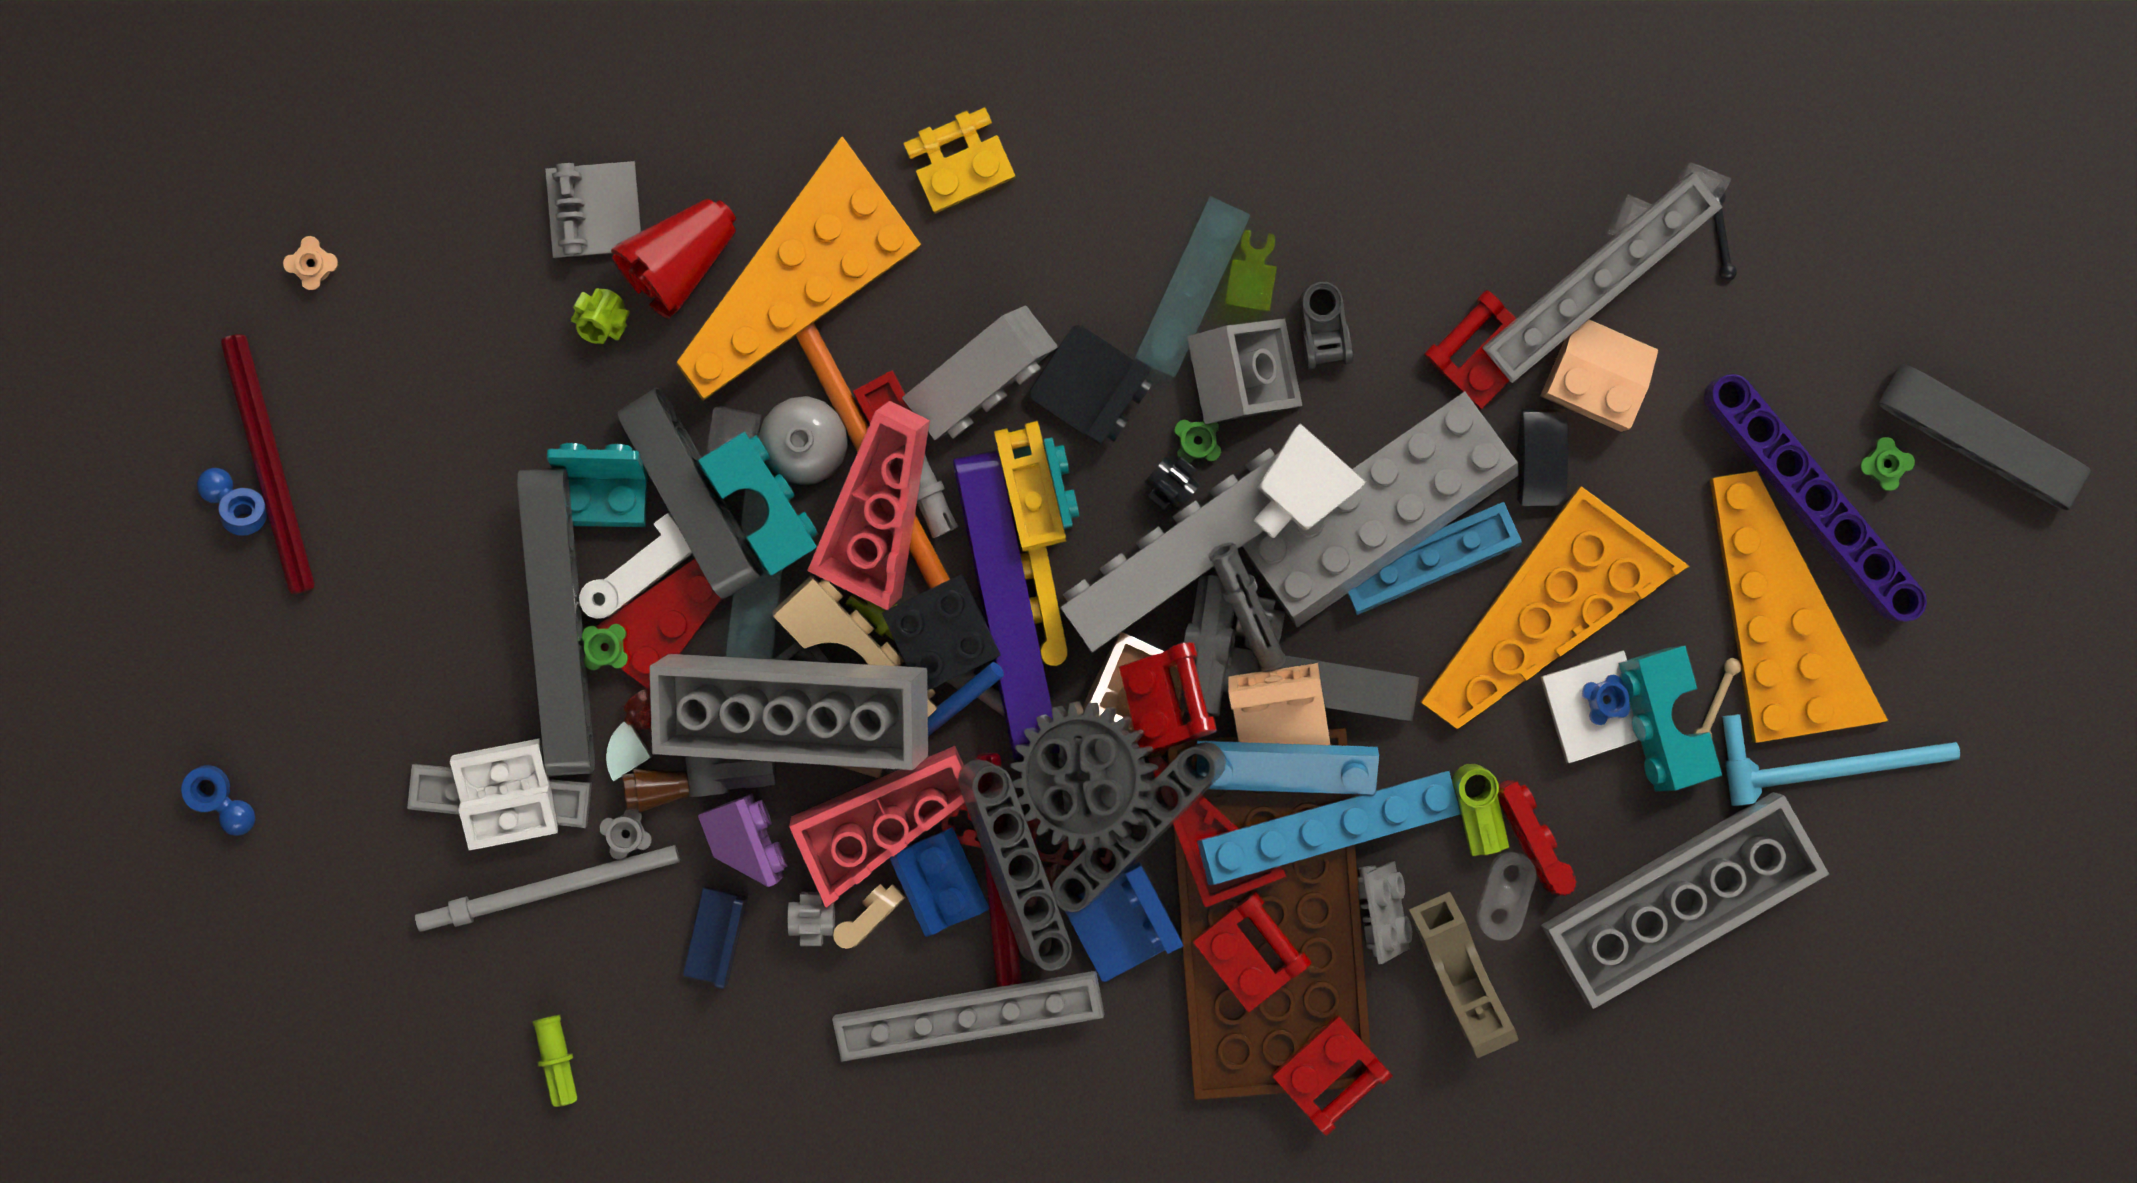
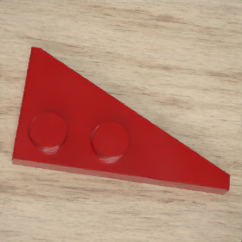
[1148,755,1286,908]

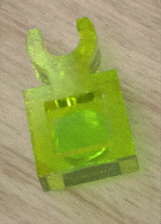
[1225,229,1277,312]

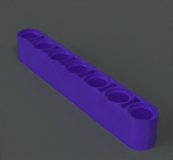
[1704,374,1927,622]
[953,450,1060,762]

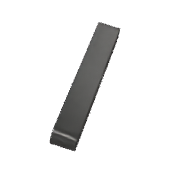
[517,467,595,777]

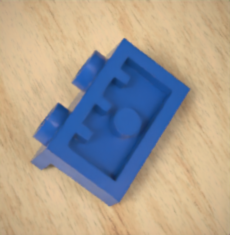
[890,827,990,937]

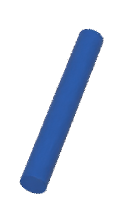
[928,662,1004,736]

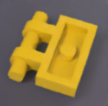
[903,107,1016,214]

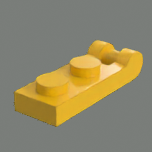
[994,421,1067,552]
[1020,546,1067,666]

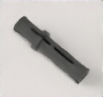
[1208,542,1287,672]

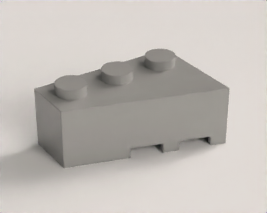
[902,305,1059,440]

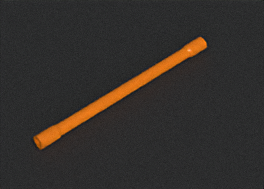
[796,323,950,589]

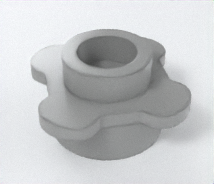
[600,809,652,860]

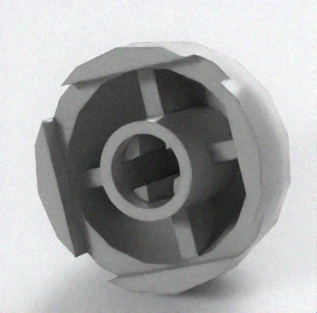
[758,396,848,486]

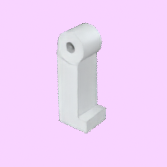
[579,513,693,619]

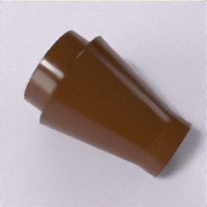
[622,769,689,813]

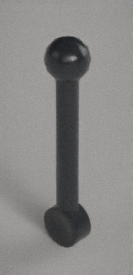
[1710,189,1737,281]

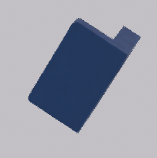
[683,887,748,989]

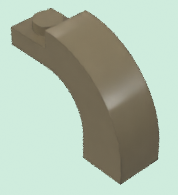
[1409,892,1519,1058]

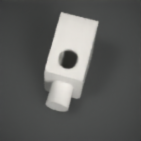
[1254,424,1366,538]

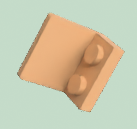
[1228,663,1331,745]

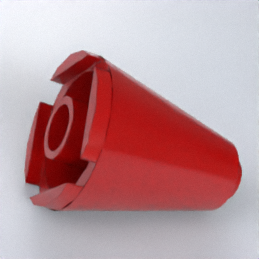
[611,198,737,319]

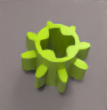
[571,288,630,344]

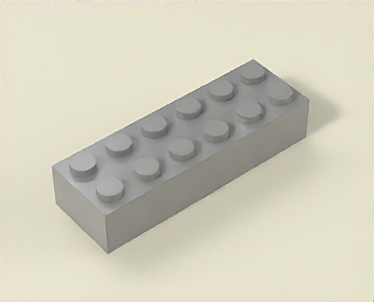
[1242,392,1518,628]
[1061,448,1278,652]
[650,654,928,770]
[1541,792,1829,1009]

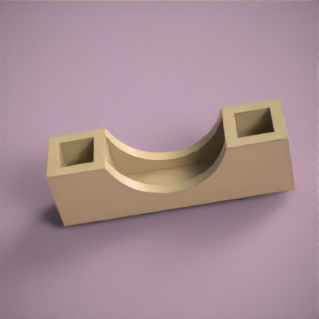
[772,574,937,717]

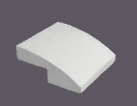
[1540,650,1638,763]
[450,738,558,850]

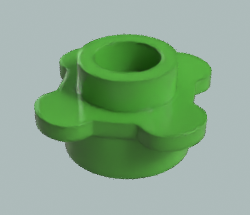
[1175,420,1221,463]
[1860,437,1915,491]
[582,624,628,670]

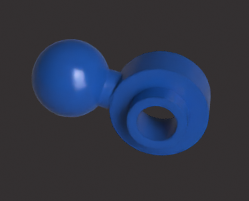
[197,468,267,535]
[181,765,256,836]

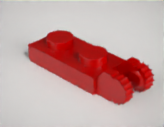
[1498,780,1577,896]

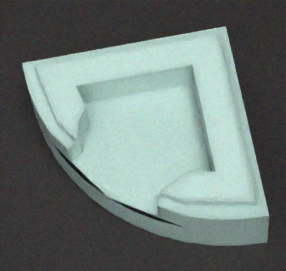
[606,719,653,781]

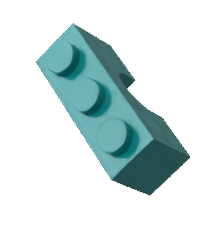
[697,431,819,576]
[1619,646,1722,792]

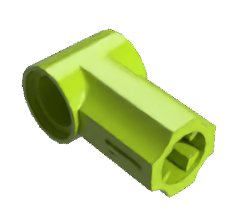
[1452,764,1509,856]

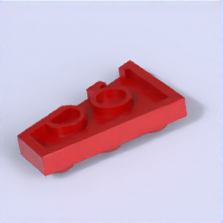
[595,559,723,690]

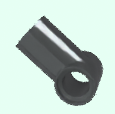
[685,756,776,797]

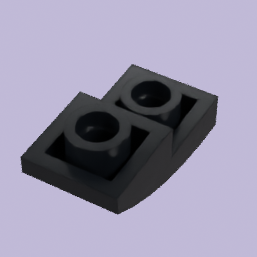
[1517,409,1568,506]

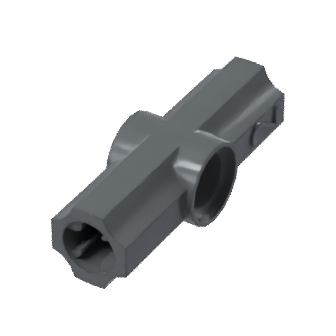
[1180,575,1235,716]

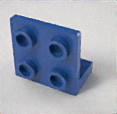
[1065,862,1184,982]

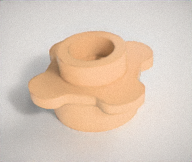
[283,236,338,290]

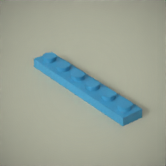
[1197,771,1461,885]

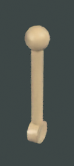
[1694,658,1742,737]

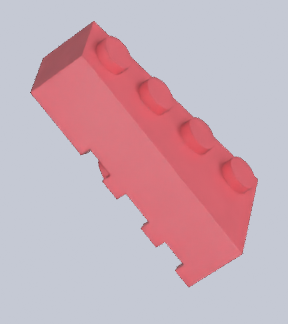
[807,401,930,610]
[789,746,965,908]

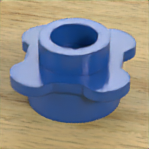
[1582,675,1630,725]

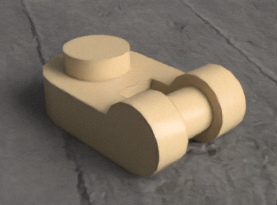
[833,884,906,949]

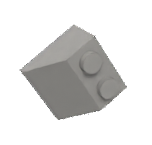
[1187,319,1302,424]

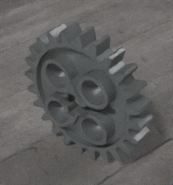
[1011,701,1158,851]

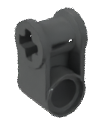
[1299,282,1353,370]

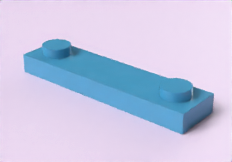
[1347,502,1522,615]
[1195,741,1379,795]

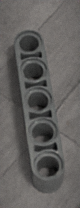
[1878,364,2092,511]
[618,387,763,599]
[1223,647,1420,721]
[1052,742,1226,912]
[958,759,1072,971]

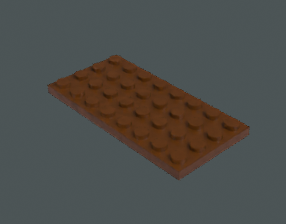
[1167,728,1371,1100]

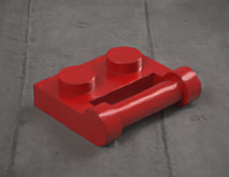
[1424,290,1516,410]
[1119,642,1217,754]
[1192,892,1312,1013]
[1271,1015,1393,1136]

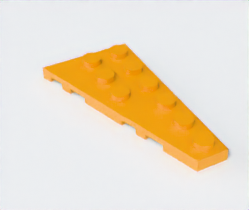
[676,136,921,401]
[1710,471,1888,743]
[1420,486,1689,729]

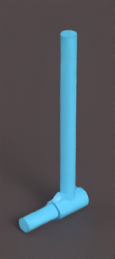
[1722,714,1960,806]

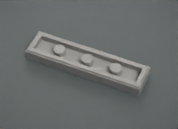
[407,764,592,828]

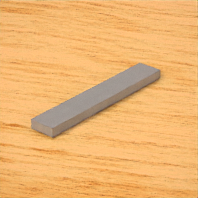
[1482,172,1723,383]
[832,971,1105,1062]

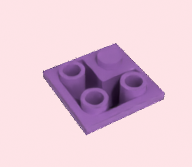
[698,793,788,887]

